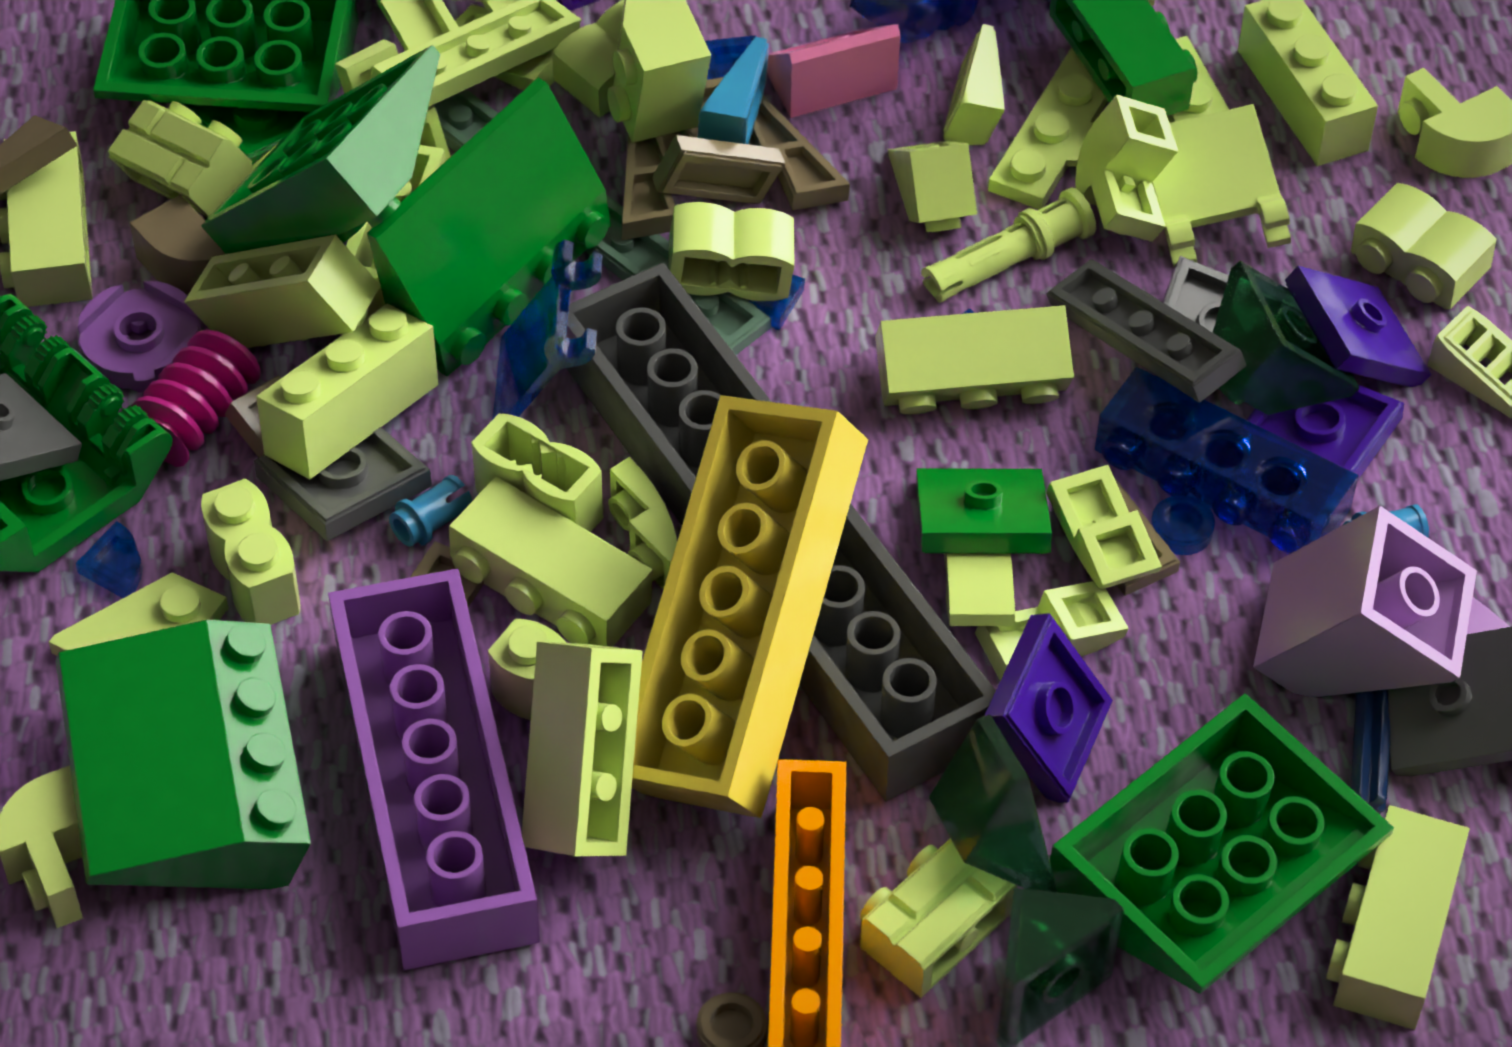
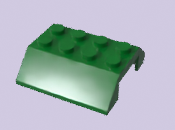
[0,294,173,572]

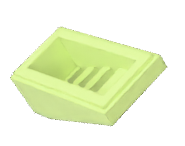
[943,24,1005,145]
[1428,306,1512,419]

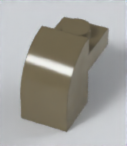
[130,195,225,295]

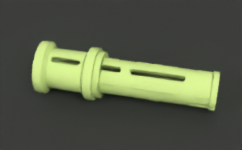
[921,187,1096,303]

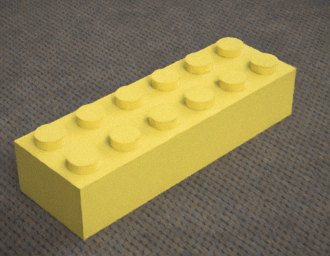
[632,395,868,818]

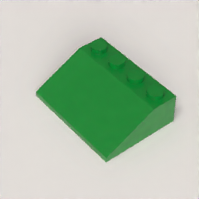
[93,0,359,112]
[201,45,440,254]
[367,77,611,377]
[55,620,311,889]
[1043,693,1394,994]

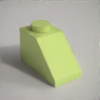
[887,141,977,232]

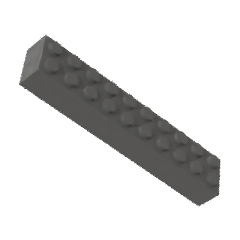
[556,262,999,802]

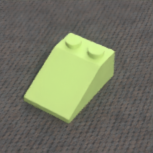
[607,0,711,143]

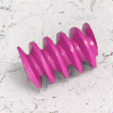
[131,329,260,467]

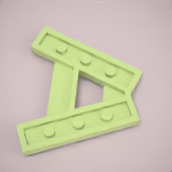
[371,0,581,107]
[988,36,1229,210]

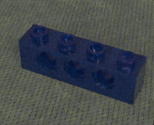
[1095,366,1359,554]

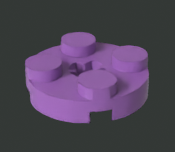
[78,281,202,392]

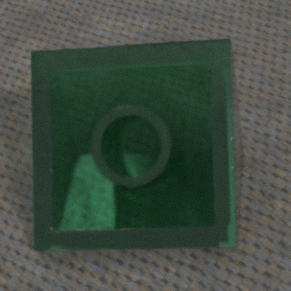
[929,715,1058,897]
[997,888,1124,1047]

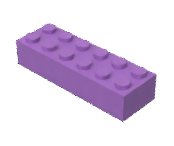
[328,568,540,970]

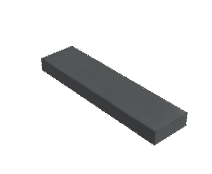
[1046,259,1247,403]

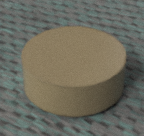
[696,992,767,1047]

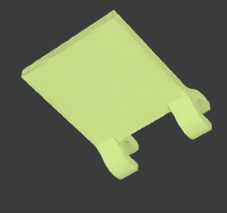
[1152,104,1291,267]

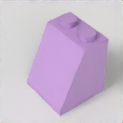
[1253,506,1477,697]

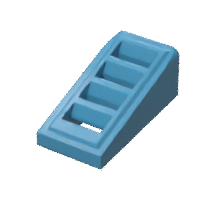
[698,37,769,144]

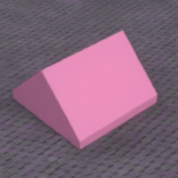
[767,24,900,118]

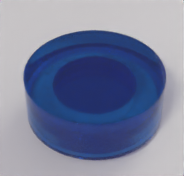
[1151,495,1215,555]

